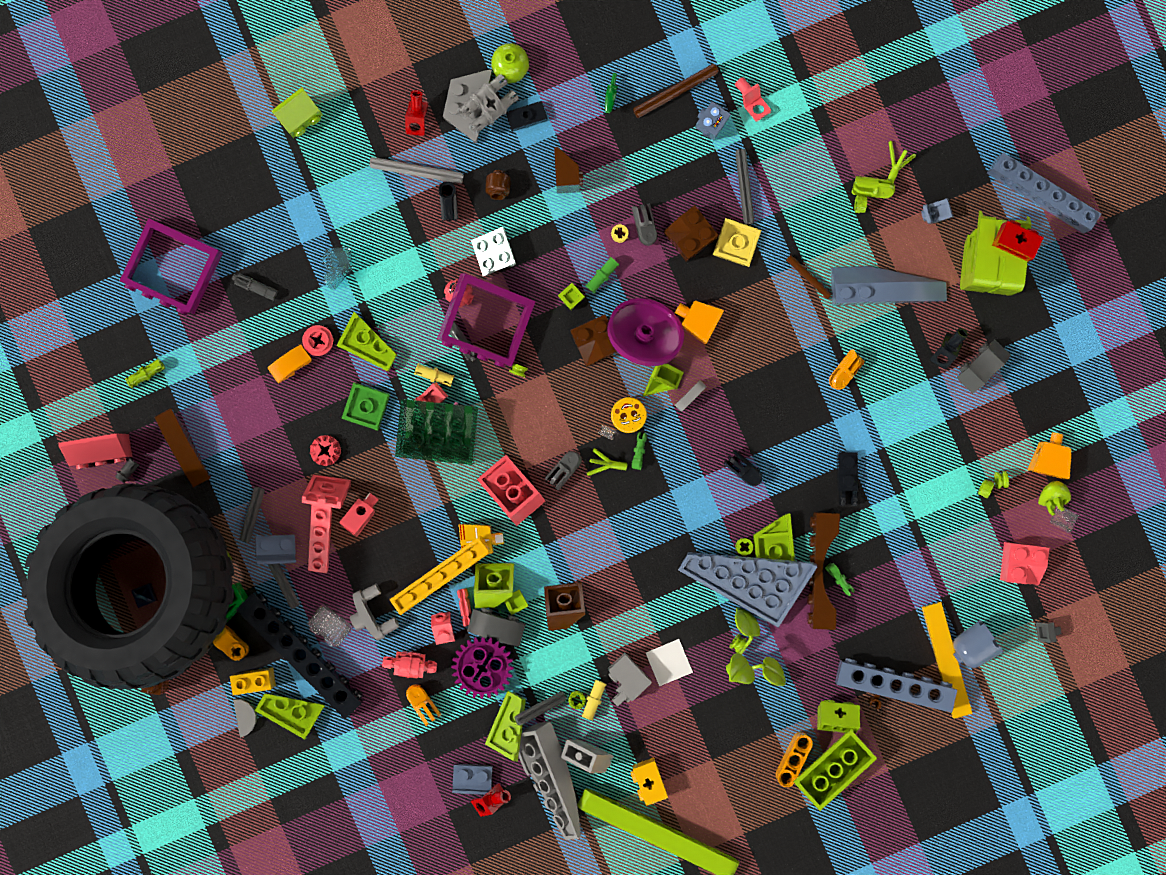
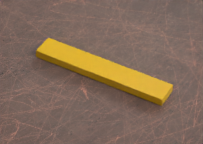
[390,536,492,615]
[921,602,973,719]

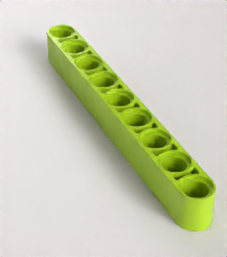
[577,788,740,875]

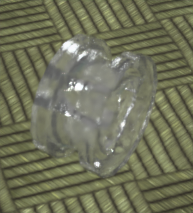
[598,425,617,440]

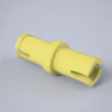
[414,363,454,387]
[582,680,607,721]

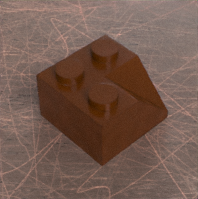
[663,205,718,262]
[570,314,618,367]

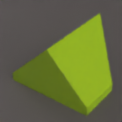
[642,363,684,397]

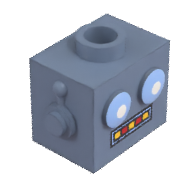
[695,102,731,141]

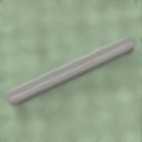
[369,157,464,184]

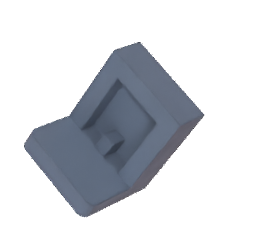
[921,199,954,224]

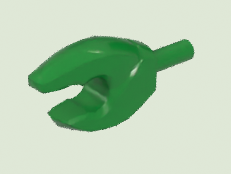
[605,73,618,113]

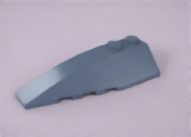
[831,266,947,306]

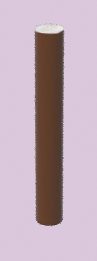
[786,255,832,299]

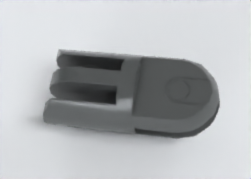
[632,203,657,246]
[544,451,582,491]

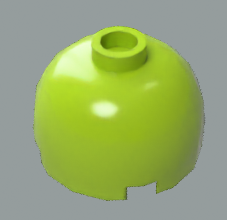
[491,43,529,83]

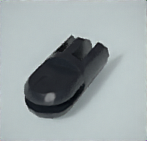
[723,449,763,486]

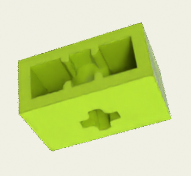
[817,700,860,734]

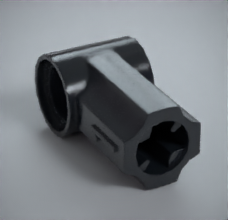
[438,181,459,221]

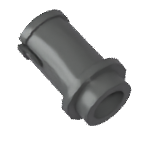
[115,458,140,483]

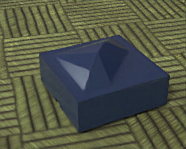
[131,583,158,608]

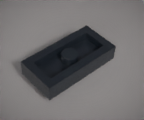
[506,101,548,132]

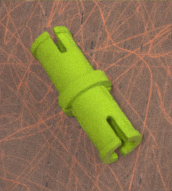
[125,358,165,389]

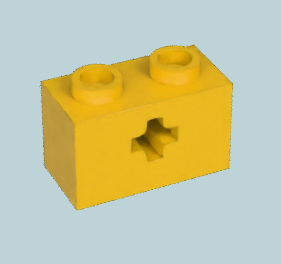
[230,667,276,695]
[630,757,668,806]

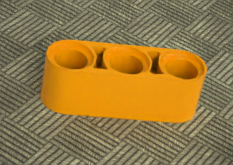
[776,731,813,787]

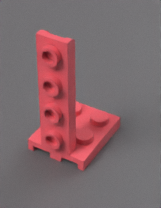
[302,474,351,574]

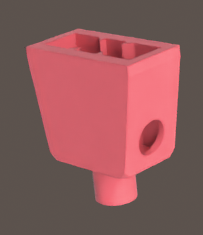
[339,493,379,537]

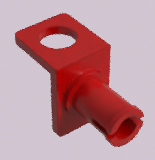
[405,90,428,136]
[471,783,511,817]

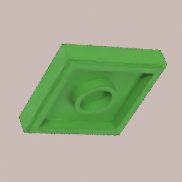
[341,382,390,431]

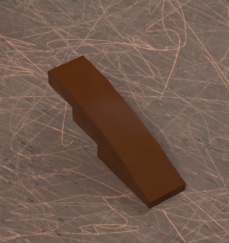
[154,408,211,487]

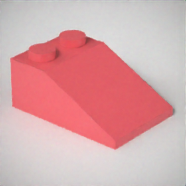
[477,455,546,526]

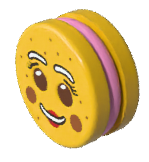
[611,397,647,433]

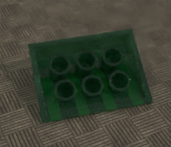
[395,399,478,465]

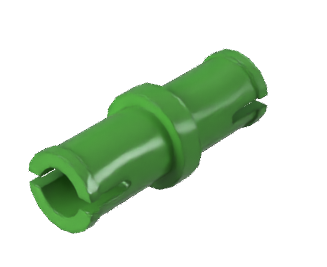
[585,257,619,294]

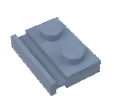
[255,535,296,565]
[452,763,493,795]

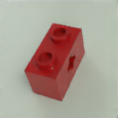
[992,220,1044,262]

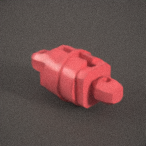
[382,651,437,678]

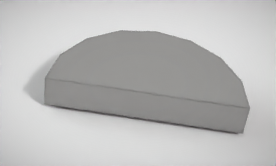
[233,699,257,738]

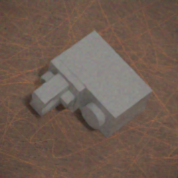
[608,652,652,707]
[561,739,614,773]

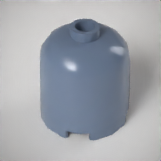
[953,620,1004,668]

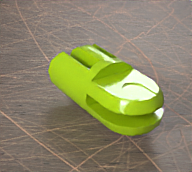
[852,176,895,198]

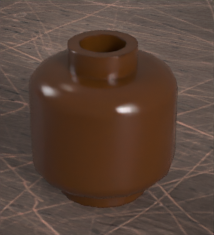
[485,170,511,200]

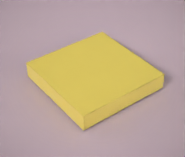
[713,218,761,267]

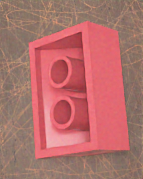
[58,433,132,469]

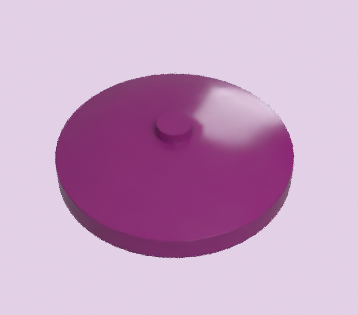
[607,298,684,366]

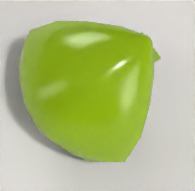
[1038,481,1071,516]

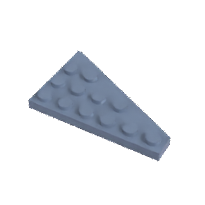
[678,552,817,627]

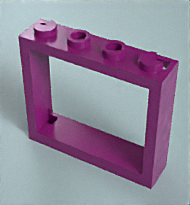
[119,218,223,316]
[437,273,535,368]

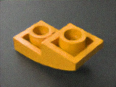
[268,344,312,384]

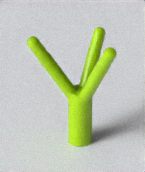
[887,141,916,183]
[587,449,627,476]

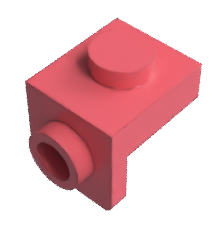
[414,382,448,414]
[431,612,455,645]

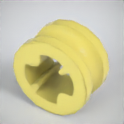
[611,224,629,243]

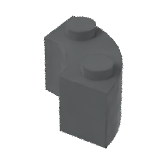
[956,339,1011,394]
[467,608,526,646]

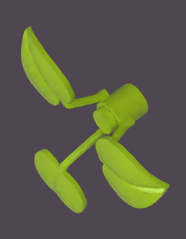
[726,608,786,686]

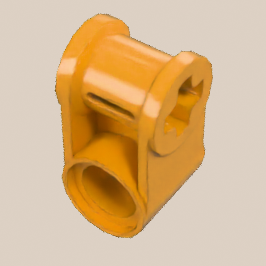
[213,625,249,661]

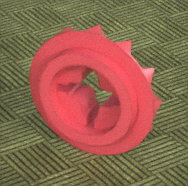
[302,325,334,356]
[310,435,341,466]

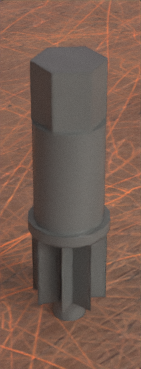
[232,273,278,301]
[450,321,477,362]

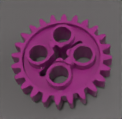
[451,636,514,699]

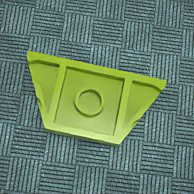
[753,513,795,561]

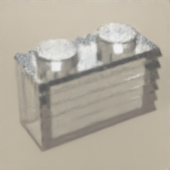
[307,604,354,647]

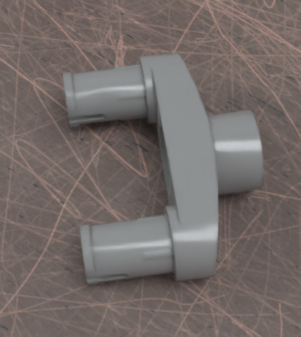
[350,584,400,641]

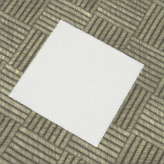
[646,639,693,686]

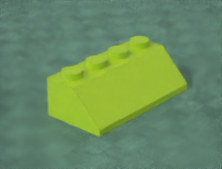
[793,729,877,811]

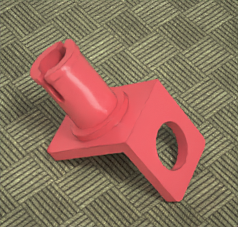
[735,77,771,122]

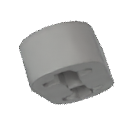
[675,380,707,412]

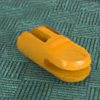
[829,350,865,390]
[406,685,442,726]

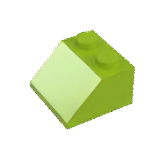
[272,87,323,138]

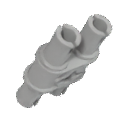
[457,74,519,135]

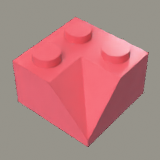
[1000,542,1049,585]

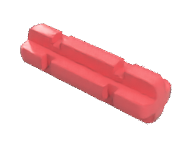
[457,588,472,626]

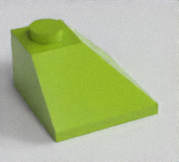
[474,563,514,608]

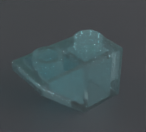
[322,247,353,290]

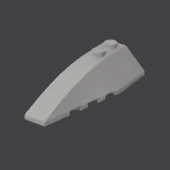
[519,721,581,840]

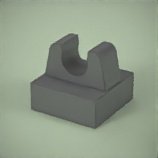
[1036,621,1062,643]

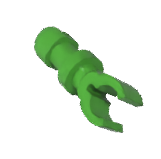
[632,432,647,470]
[825,563,855,596]

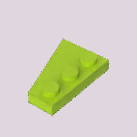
[337,312,397,372]

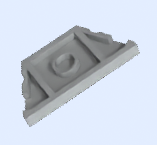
[443,70,492,143]

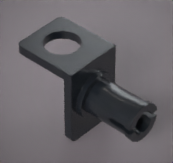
[930,328,968,370]

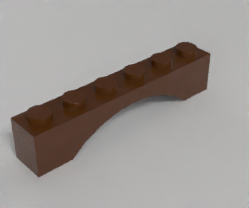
[807,512,840,630]

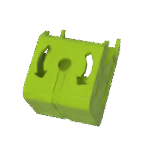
[960,211,1032,296]

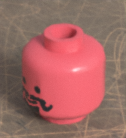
[444,279,474,308]

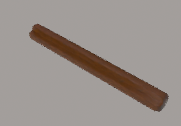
[633,64,719,118]

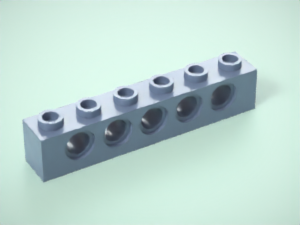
[987,152,1101,234]
[835,658,957,713]

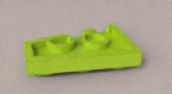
[485,691,526,761]
[254,693,325,739]

